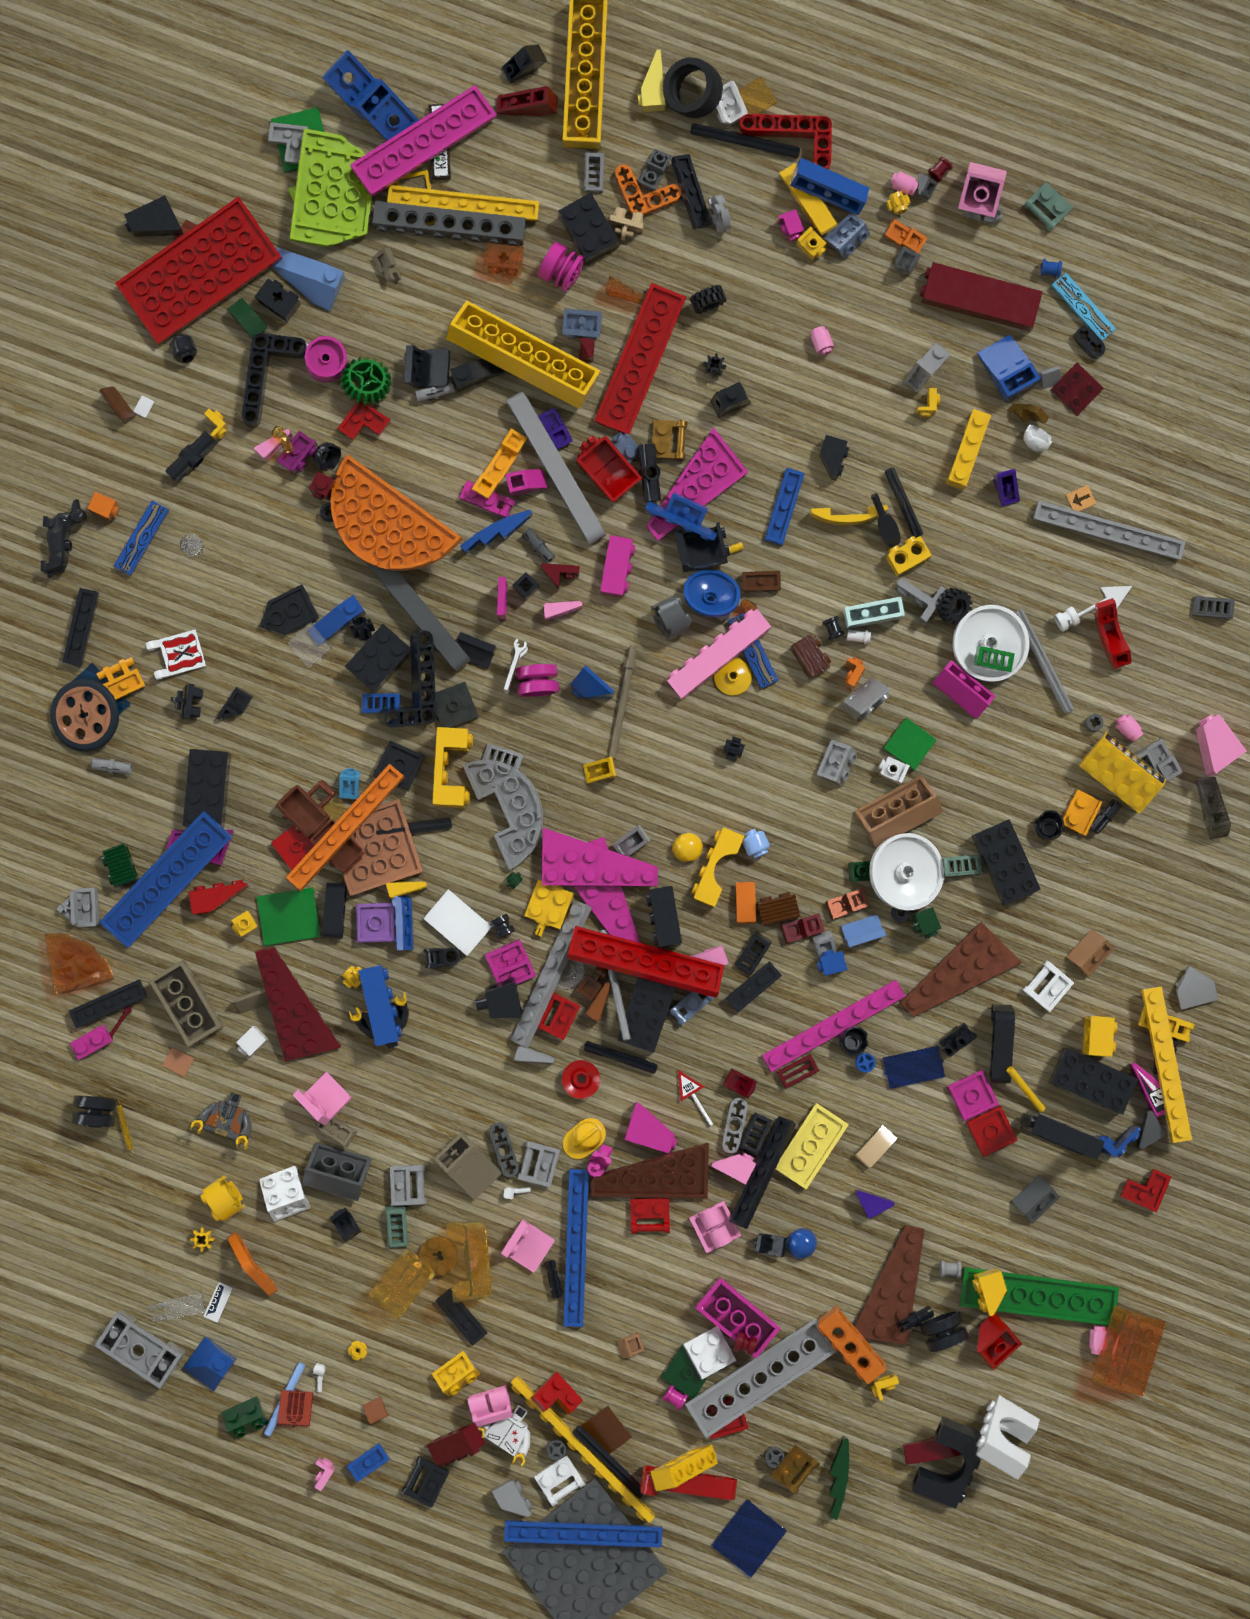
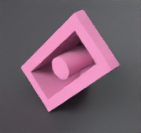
[711,1153,756,1184]

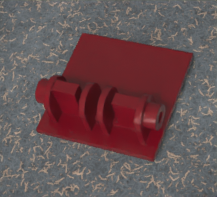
[1051,362,1104,416]

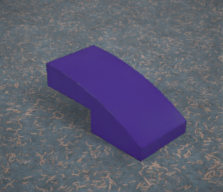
[538,407,573,449]

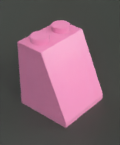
[958,162,1007,218]
[1196,714,1247,777]

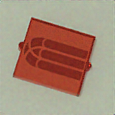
[277,1389,313,1428]

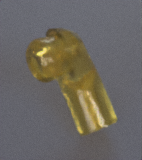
[271,426,294,453]

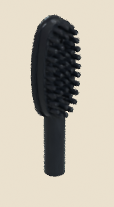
[871,493,901,548]

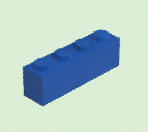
[790,158,869,215]
[359,965,402,1046]

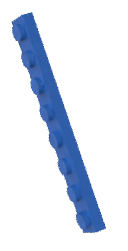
[564,1169,589,1327]
[504,1520,662,1547]

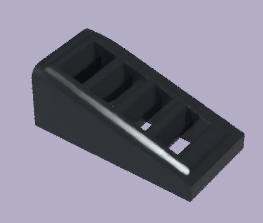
[735,931,772,975]
[739,1112,773,1157]

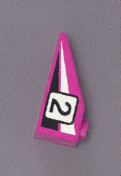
[1128,1062,1165,1117]

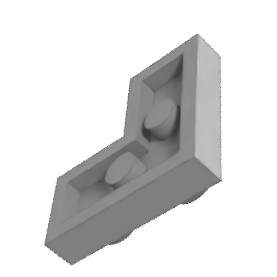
[268,122,309,165]

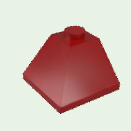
[977,1313,1022,1370]

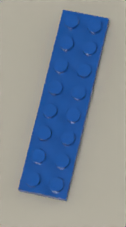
[99,811,233,948]

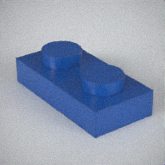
[347,1442,390,1482]

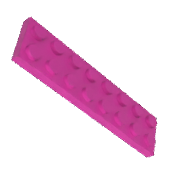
[350,85,497,197]

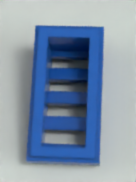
[362,693,401,713]

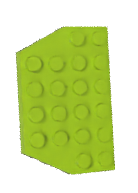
[289,128,372,247]

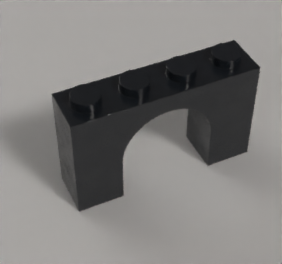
[912,1416,982,1509]

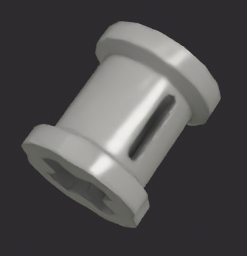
[940,1260,961,1279]

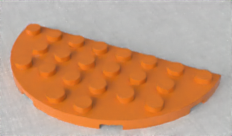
[331,454,463,571]

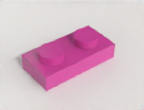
[70,1024,113,1060]

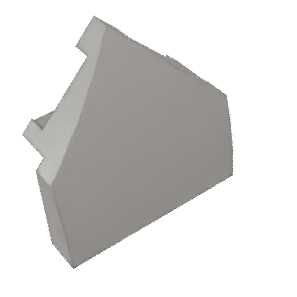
[57,888,99,927]
[1175,965,1218,1010]

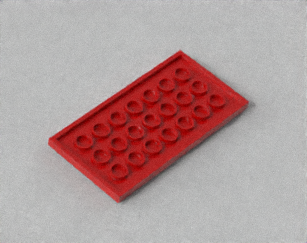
[115,196,283,345]

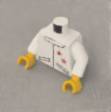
[478,1405,530,1468]

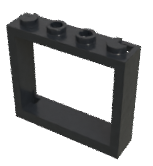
[1019,1111,1105,1160]

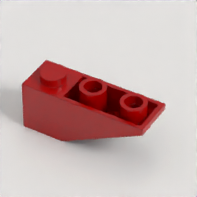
[189,880,249,915]

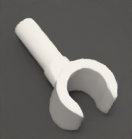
[503,1187,531,1199]
[313,1363,326,1392]

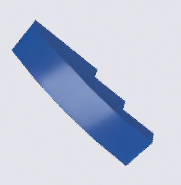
[460,510,533,554]

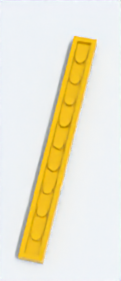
[511,1375,655,1523]

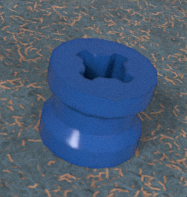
[855,1053,876,1073]

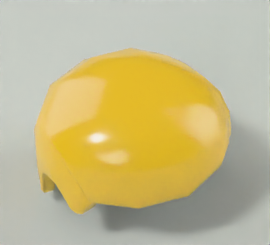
[672,833,703,862]

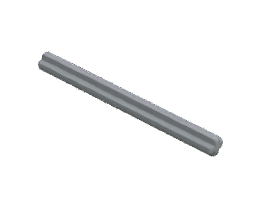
[1015,610,1074,714]

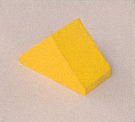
[583,757,616,783]

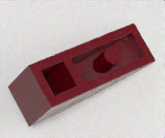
[496,86,558,117]

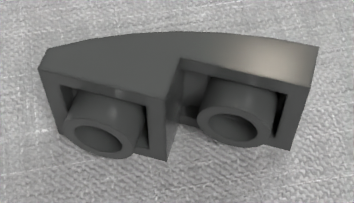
[638,148,672,192]

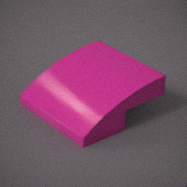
[485,938,536,985]

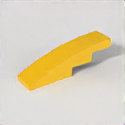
[779,163,837,236]

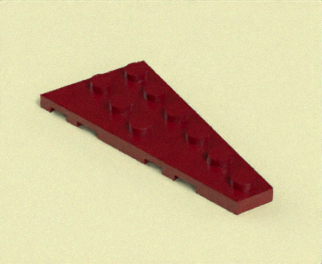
[255,946,341,1061]

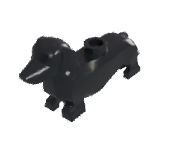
[40,499,87,578]

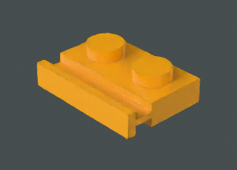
[1063,789,1102,836]

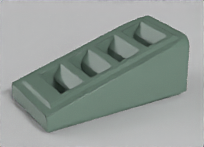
[942,854,982,877]
[386,1205,408,1248]

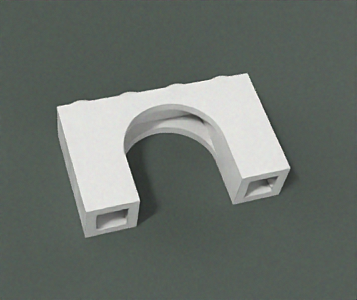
[976,1395,1040,1480]

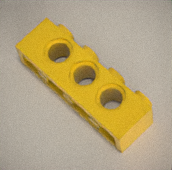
[651,1445,718,1491]

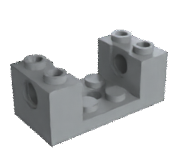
[95,1309,186,1389]

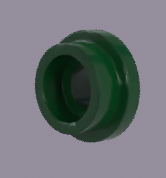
[505,872,523,889]

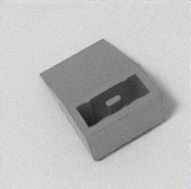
[841,677,891,721]

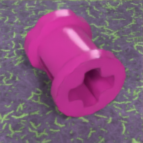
[662,1385,688,1411]

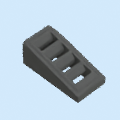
[1192,596,1235,620]

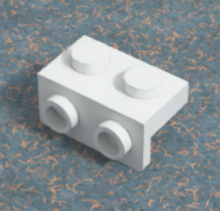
[716,81,748,126]

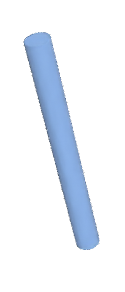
[264,1362,306,1436]

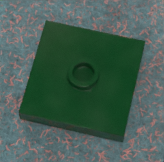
[661,1344,709,1399]

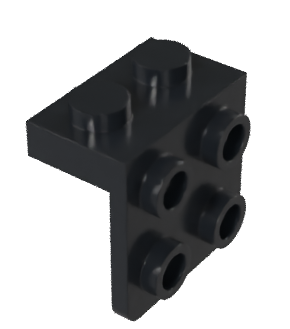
[403,345,450,388]

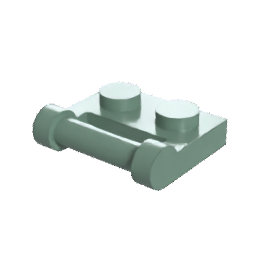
[1022,182,1073,232]

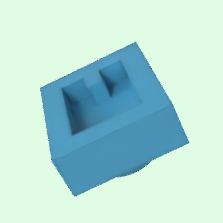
[339,768,361,799]

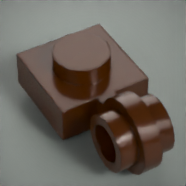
[576,967,608,1001]

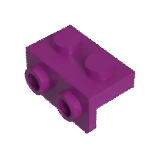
[276,430,318,475]

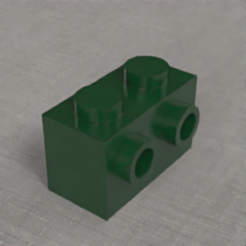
[911,907,942,939]

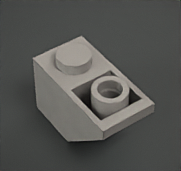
[492,1477,533,1517]

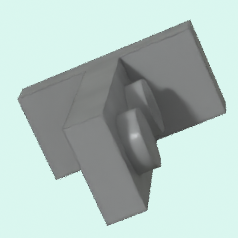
[904,343,951,393]
[895,578,946,624]

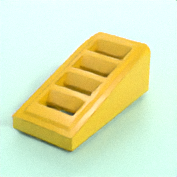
[386,881,428,899]

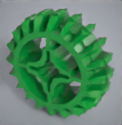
[340,356,392,406]

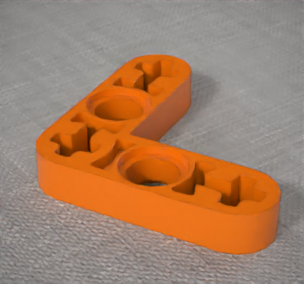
[615,164,681,216]
[227,1232,278,1296]

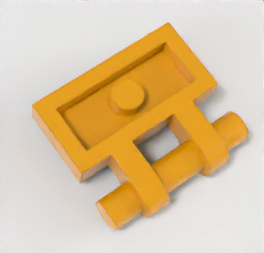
[97,657,145,700]

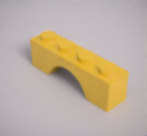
[946,409,991,490]
[691,827,744,908]

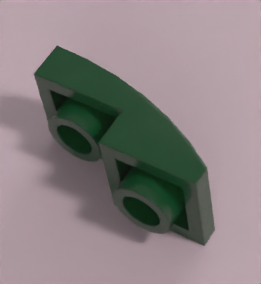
[227,298,268,340]
[848,861,871,882]

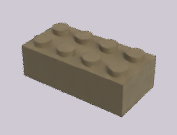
[149,960,225,1047]

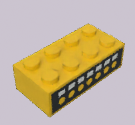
[1079,732,1166,814]

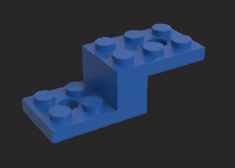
[321,50,419,141]

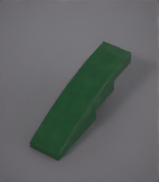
[828,1435,849,1520]

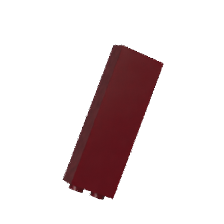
[920,262,1043,332]

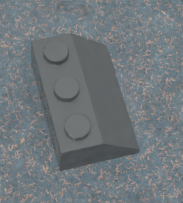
[302,1142,372,1201]

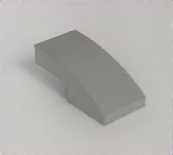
[1144,738,1183,782]

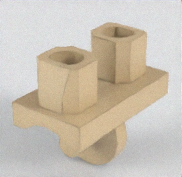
[609,207,644,241]

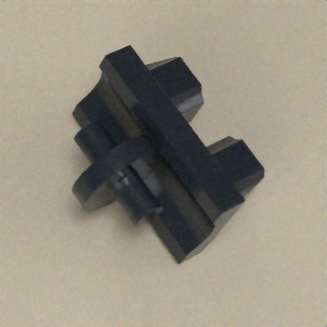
[171,684,203,720]
[938,1023,977,1057]

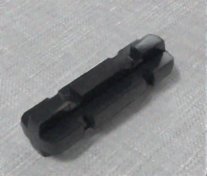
[545,1260,562,1298]

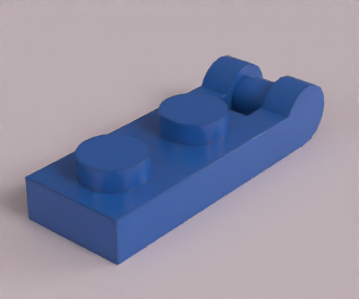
[392,896,414,950]

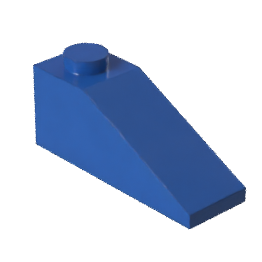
[308,595,366,646]

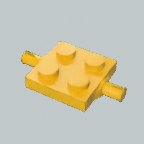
[524,880,574,937]

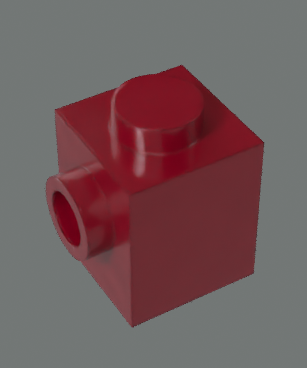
[309,472,336,501]

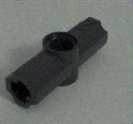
[165,431,217,483]
[638,443,661,502]

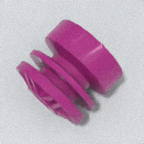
[537,242,585,293]

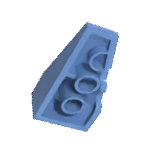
[271,247,345,311]

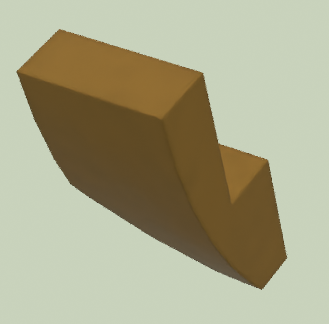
[1008,404,1049,424]

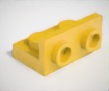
[432,1351,480,1397]

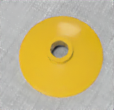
[714,658,752,696]

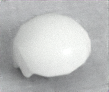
[1024,425,1052,452]

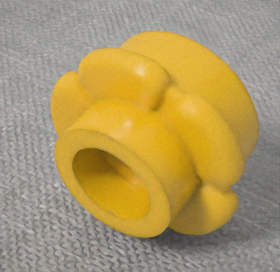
[348,1341,367,1360]

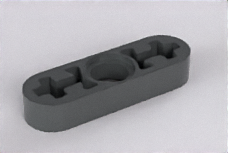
[489,1122,519,1177]

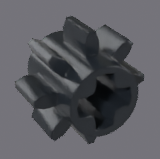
[703,353,726,378]
[350,617,375,641]
[722,736,745,761]

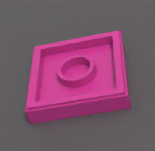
[497,577,508,621]
[947,1070,999,1121]

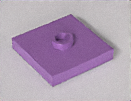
[356,903,396,943]

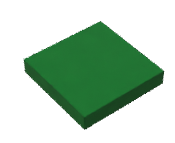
[883,718,937,771]

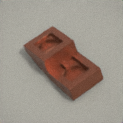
[825,888,870,920]

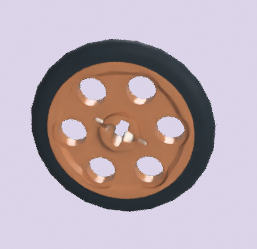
[50,679,119,752]

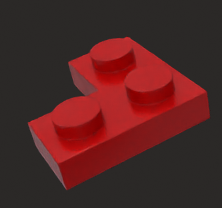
[337,402,391,441]
[1120,1169,1172,1212]
[531,1372,583,1415]

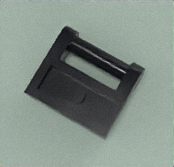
[401,1456,450,1508]

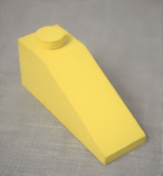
[638,49,665,112]

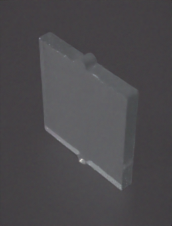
[288,623,332,668]

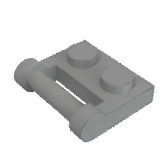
[517,1141,560,1187]
[390,1164,427,1206]

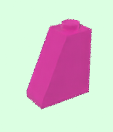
[625,1102,677,1153]

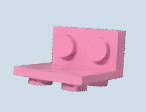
[293,1072,352,1126]
[501,1219,555,1272]

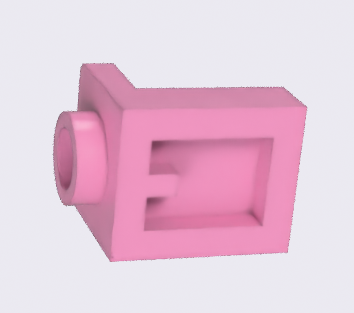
[315,1458,335,1491]

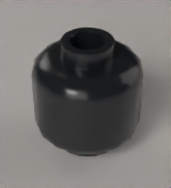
[170,334,197,363]

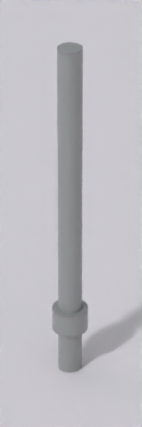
[599,930,631,1042]

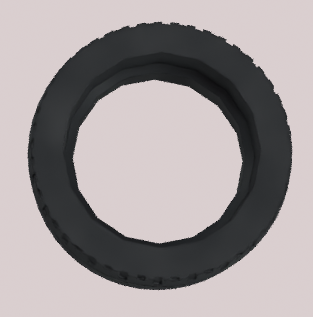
[663,57,723,118]

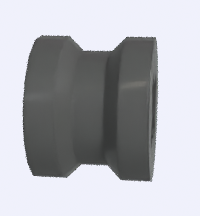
[547,1438,567,1460]
[765,1446,785,1468]

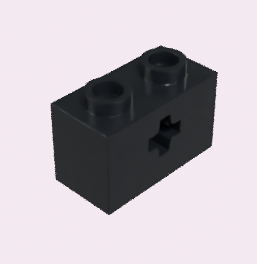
[255,278,301,323]

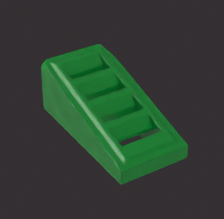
[974,646,1015,673]

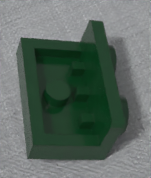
[221,1396,269,1439]

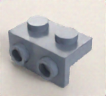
[562,308,602,340]

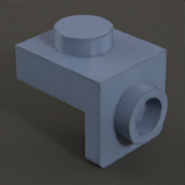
[611,433,639,463]

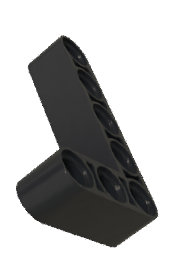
[242,333,307,428]
[377,629,436,728]

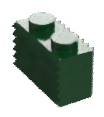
[101,843,139,888]

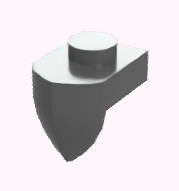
[894,246,921,275]

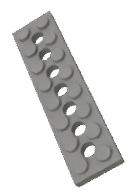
[684,1318,836,1438]

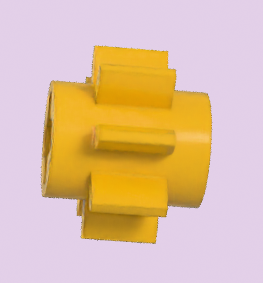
[886,191,911,215]
[342,966,362,989]
[190,1227,215,1252]

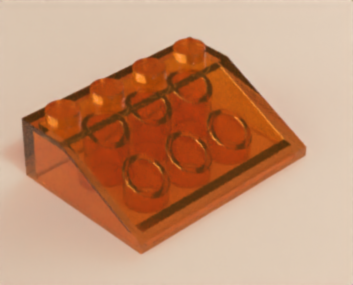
[1092,1305,1166,1396]

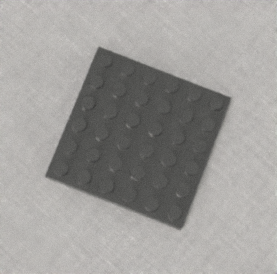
[503,1477,668,1619]

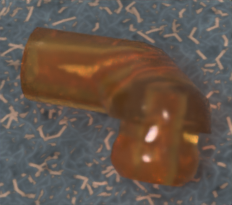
[740,600,758,613]

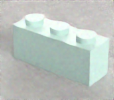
[843,597,905,629]

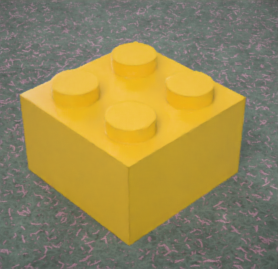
[1082,1016,1117,1057]

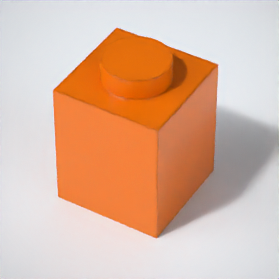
[87,492,120,521]

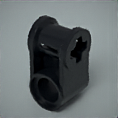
[424,948,462,968]

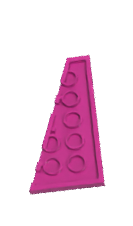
[573,837,640,943]

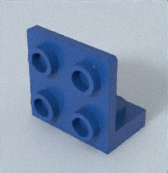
[1094,1126,1141,1158]

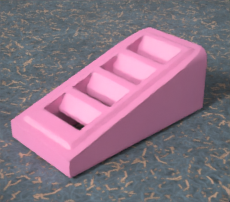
[254,429,293,462]
[544,601,582,621]

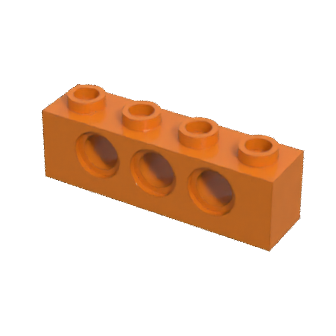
[818,1305,886,1384]

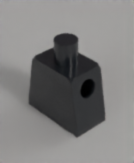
[710,382,751,418]
[475,977,522,1018]

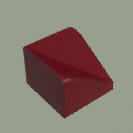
[579,338,595,362]

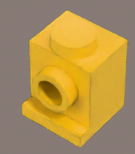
[796,226,827,260]

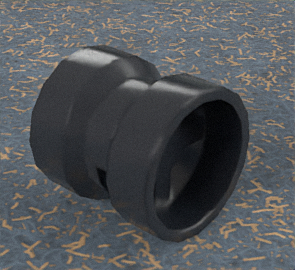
[490,914,515,939]

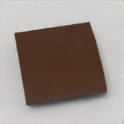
[580,1405,632,1454]

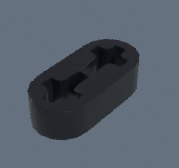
[1074,327,1106,359]

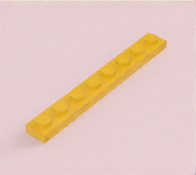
[387,185,539,222]
[1141,986,1192,1143]

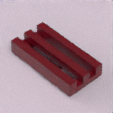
[776,1054,819,1089]

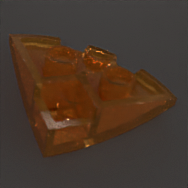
[45,933,114,995]

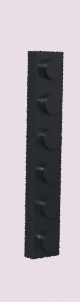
[729,1116,797,1230]

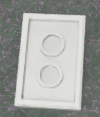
[423,889,492,956]

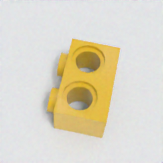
[886,536,932,577]

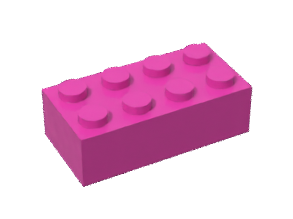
[695,1276,781,1359]

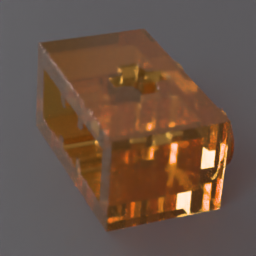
[484,243,525,276]

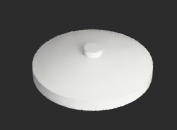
[953,605,1029,682]
[869,833,944,910]

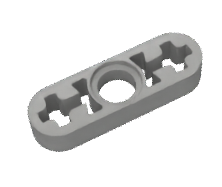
[722,1098,748,1153]

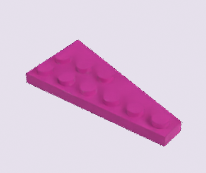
[646,427,748,541]
[542,828,658,886]

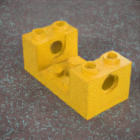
[433,727,473,809]

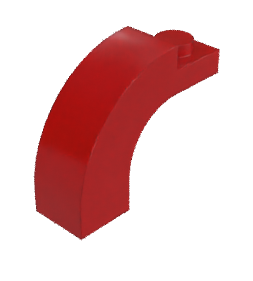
[1094,598,1132,669]

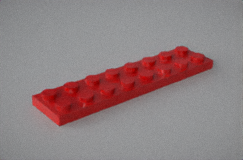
[594,283,686,435]
[567,926,725,998]

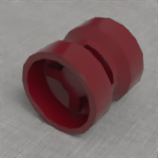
[733,1332,758,1357]

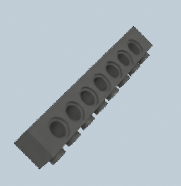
[373,201,526,247]

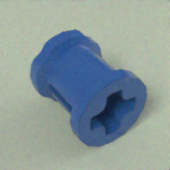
[1040,259,1062,278]

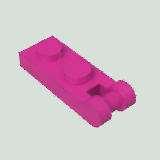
[459,481,516,518]

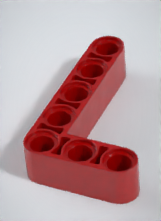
[739,114,832,170]
[640,1465,738,1500]

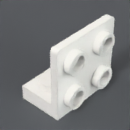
[259,1166,311,1222]

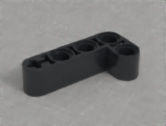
[990,1004,1015,1083]

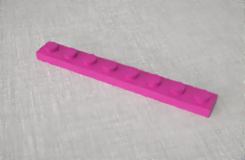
[762,980,906,1072]

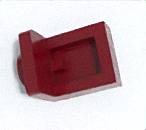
[723,1068,757,1099]

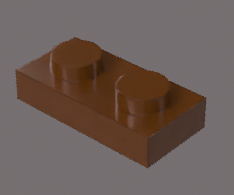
[742,571,781,592]

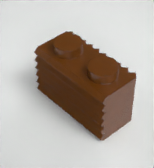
[790,634,831,680]
[757,892,800,926]

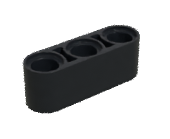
[322,882,347,939]

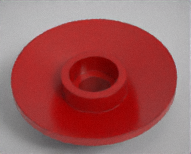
[562,1060,600,1099]

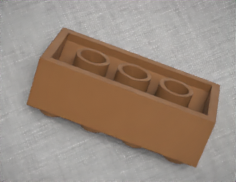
[855,775,943,848]

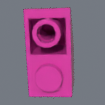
[505,469,548,497]

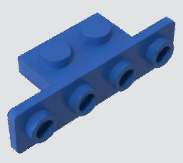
[645,492,718,541]

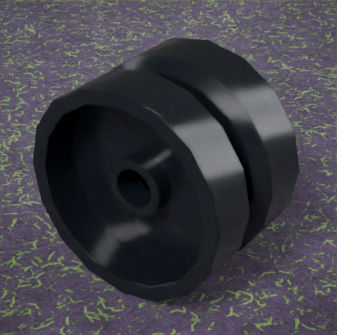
[71,1095,118,1128]
[919,1310,969,1352]

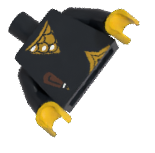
[348,992,409,1049]

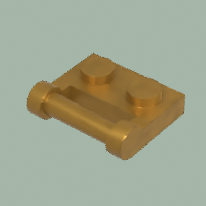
[652,420,688,460]
[771,1445,820,1495]

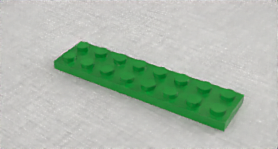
[959,1267,1119,1326]

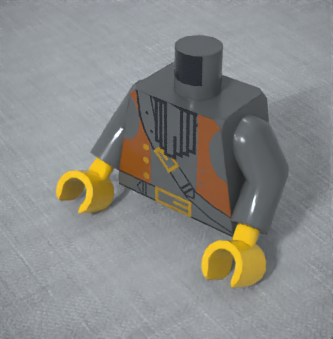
[190,1092,252,1149]

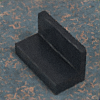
[457,632,497,669]

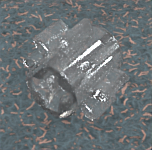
[180,533,204,558]

